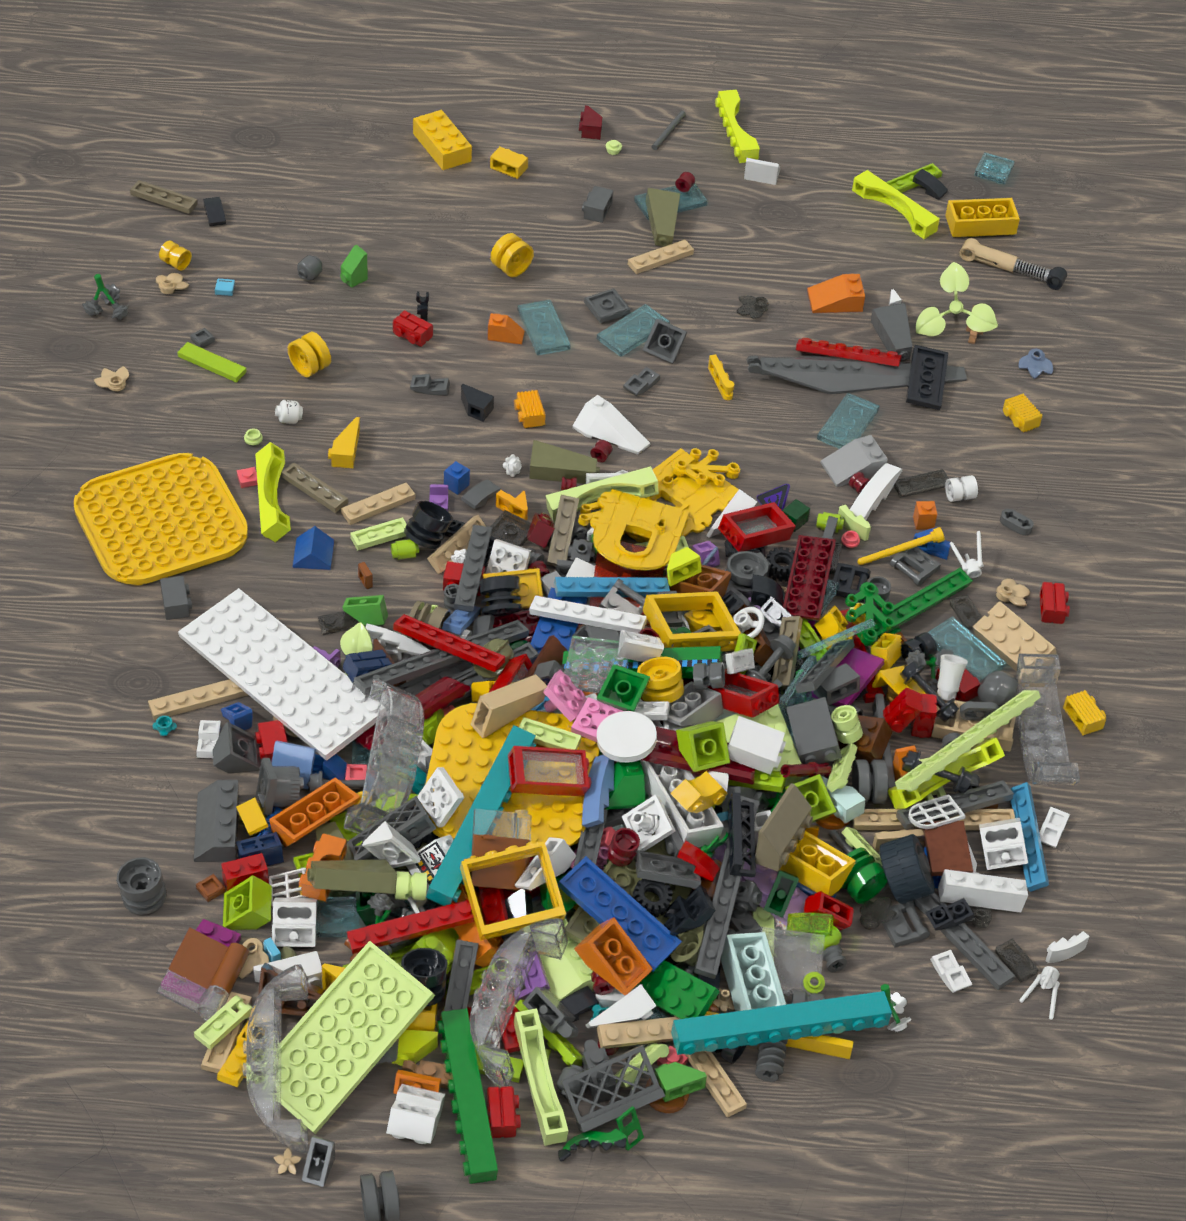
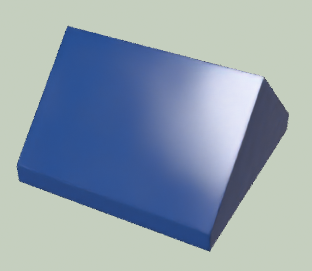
[293,526,334,570]

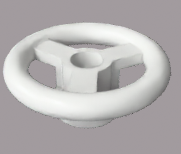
[733,607,765,638]

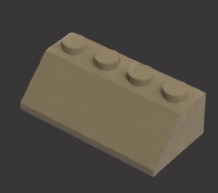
[755,783,813,872]

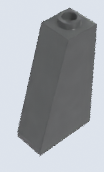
[871,303,912,361]

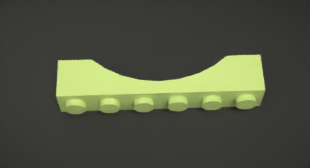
[546,466,659,523]
[514,1008,568,1146]

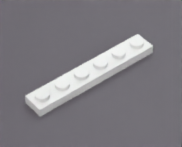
[529,596,647,633]

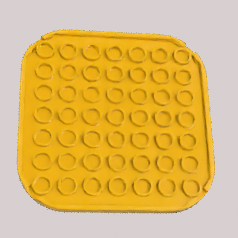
[74,453,248,585]
[423,703,599,847]

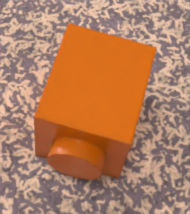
[913,501,937,530]

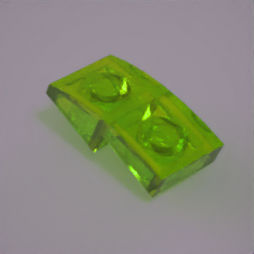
[786,913,834,938]

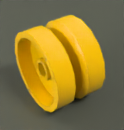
[490,233,534,277]
[287,331,331,377]
[637,657,684,703]

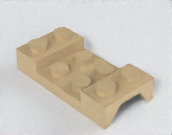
[932,699,1016,752]

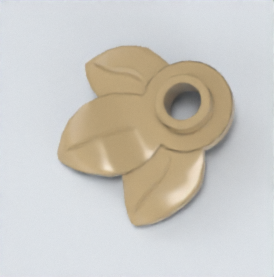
[156,273,189,294]
[94,366,129,391]
[996,579,1030,606]
[239,938,269,979]

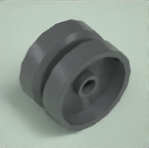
[726,551,768,598]
[852,759,888,804]
[360,1170,400,1221]

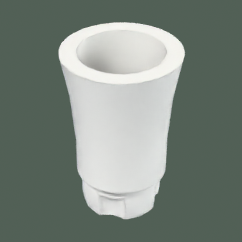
[937,654,968,700]

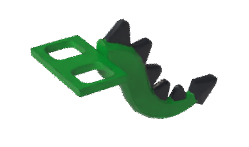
[558,1106,644,1162]

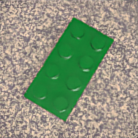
[631,961,720,1019]

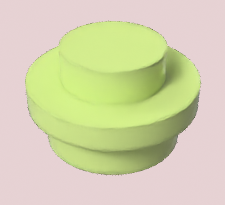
[606,140,622,155]
[244,429,263,445]

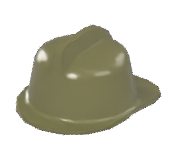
[473,638,514,678]
[671,924,704,967]

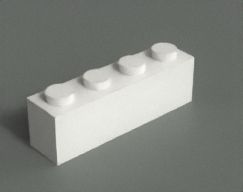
[938,869,1028,912]

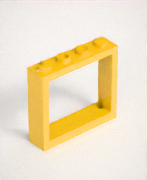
[643,592,741,651]
[460,841,566,941]

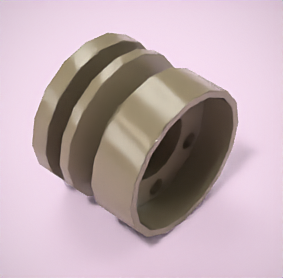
[406,601,451,648]

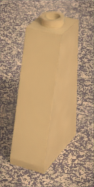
[470,674,547,738]

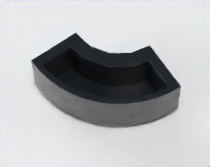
[750,574,785,608]

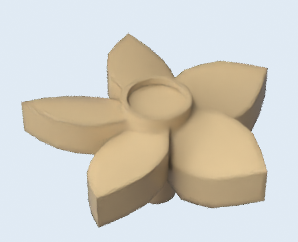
[274,1147,302,1174]

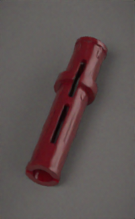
[780,762,831,778]

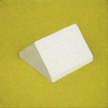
[744,158,780,185]
[618,630,664,662]
[362,821,421,868]

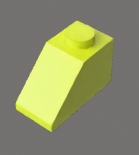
[667,547,702,586]
[392,1030,438,1066]

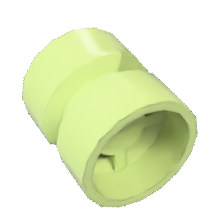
[831,705,863,744]
[395,871,427,901]

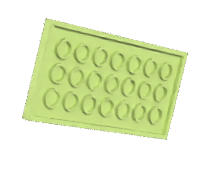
[251,941,435,1134]

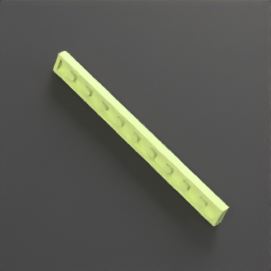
[895,690,1041,791]

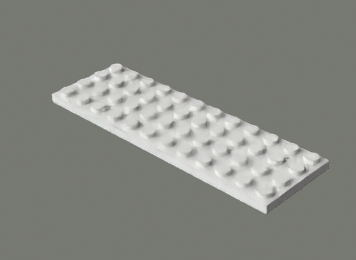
[178,588,388,760]

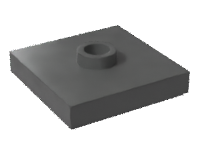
[584,288,631,323]

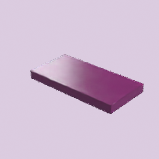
[812,648,884,707]

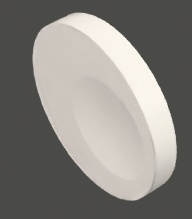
[597,711,657,762]

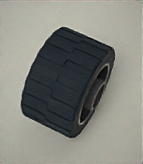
[880,834,935,904]

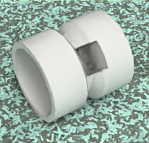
[945,475,978,502]

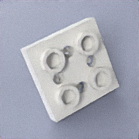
[486,539,531,574]
[417,767,464,827]
[622,794,676,851]

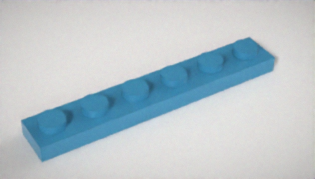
[554,577,670,597]
[1010,782,1049,892]

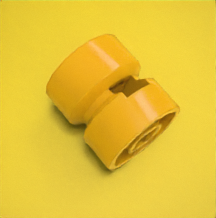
[159,240,192,271]

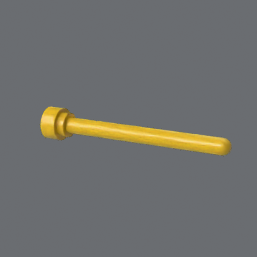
[857,527,945,565]

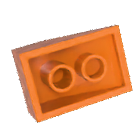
[807,274,865,313]
[574,917,653,995]

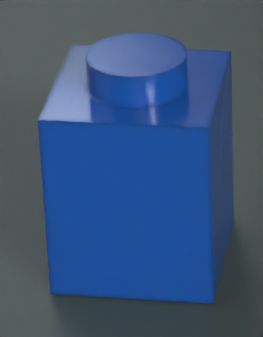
[444,461,470,495]

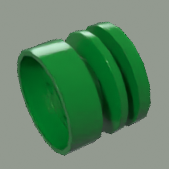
[842,847,887,904]

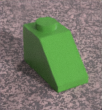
[340,245,368,288]
[342,595,388,626]
[655,1062,707,1102]

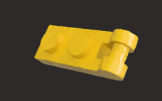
[708,354,735,400]

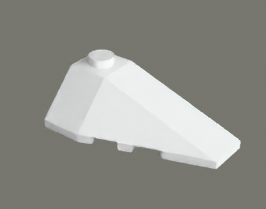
[573,395,650,454]

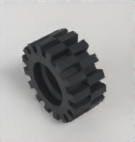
[766,547,795,582]
[631,879,673,918]

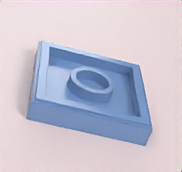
[272,740,316,789]

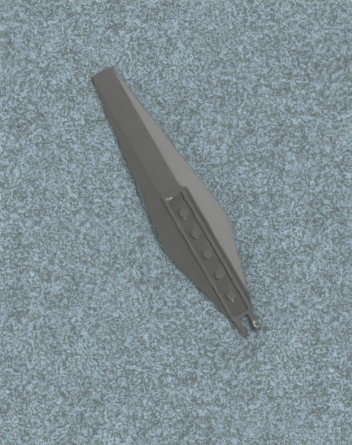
[746,355,967,394]

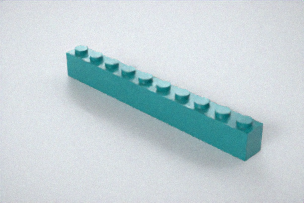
[426,725,537,906]
[671,991,892,1055]

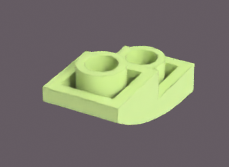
[838,505,871,541]

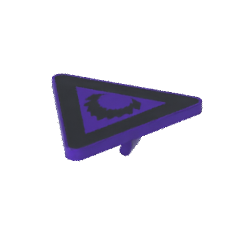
[757,484,790,510]

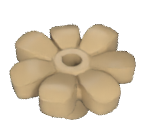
[713,989,735,1013]

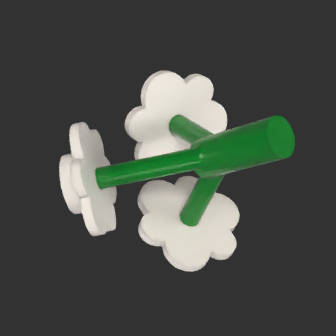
[881,984,911,1032]

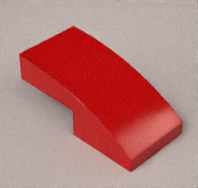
[677,840,720,882]

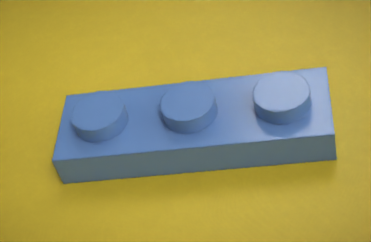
[442,606,481,635]

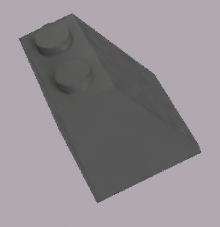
[786,697,842,764]

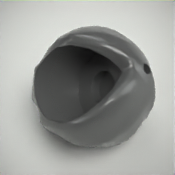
[977,671,1018,708]

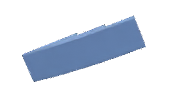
[582,754,614,828]

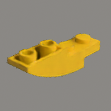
[217,1009,276,1087]

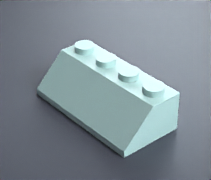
[721,932,786,1012]

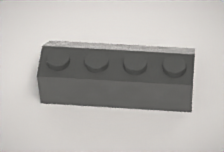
[194,780,239,862]

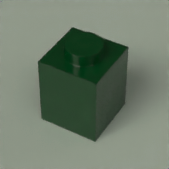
[782,499,810,532]

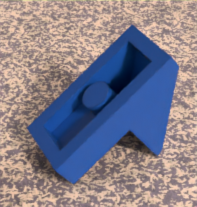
[913,527,951,560]
[221,702,253,730]
[312,754,347,780]

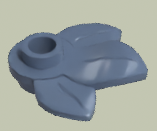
[1019,349,1053,379]

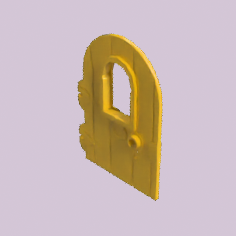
[625,448,739,543]
[590,489,689,570]

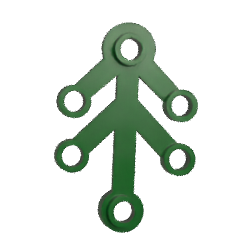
[845,582,895,646]

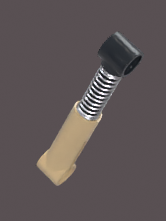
[959,238,1067,290]

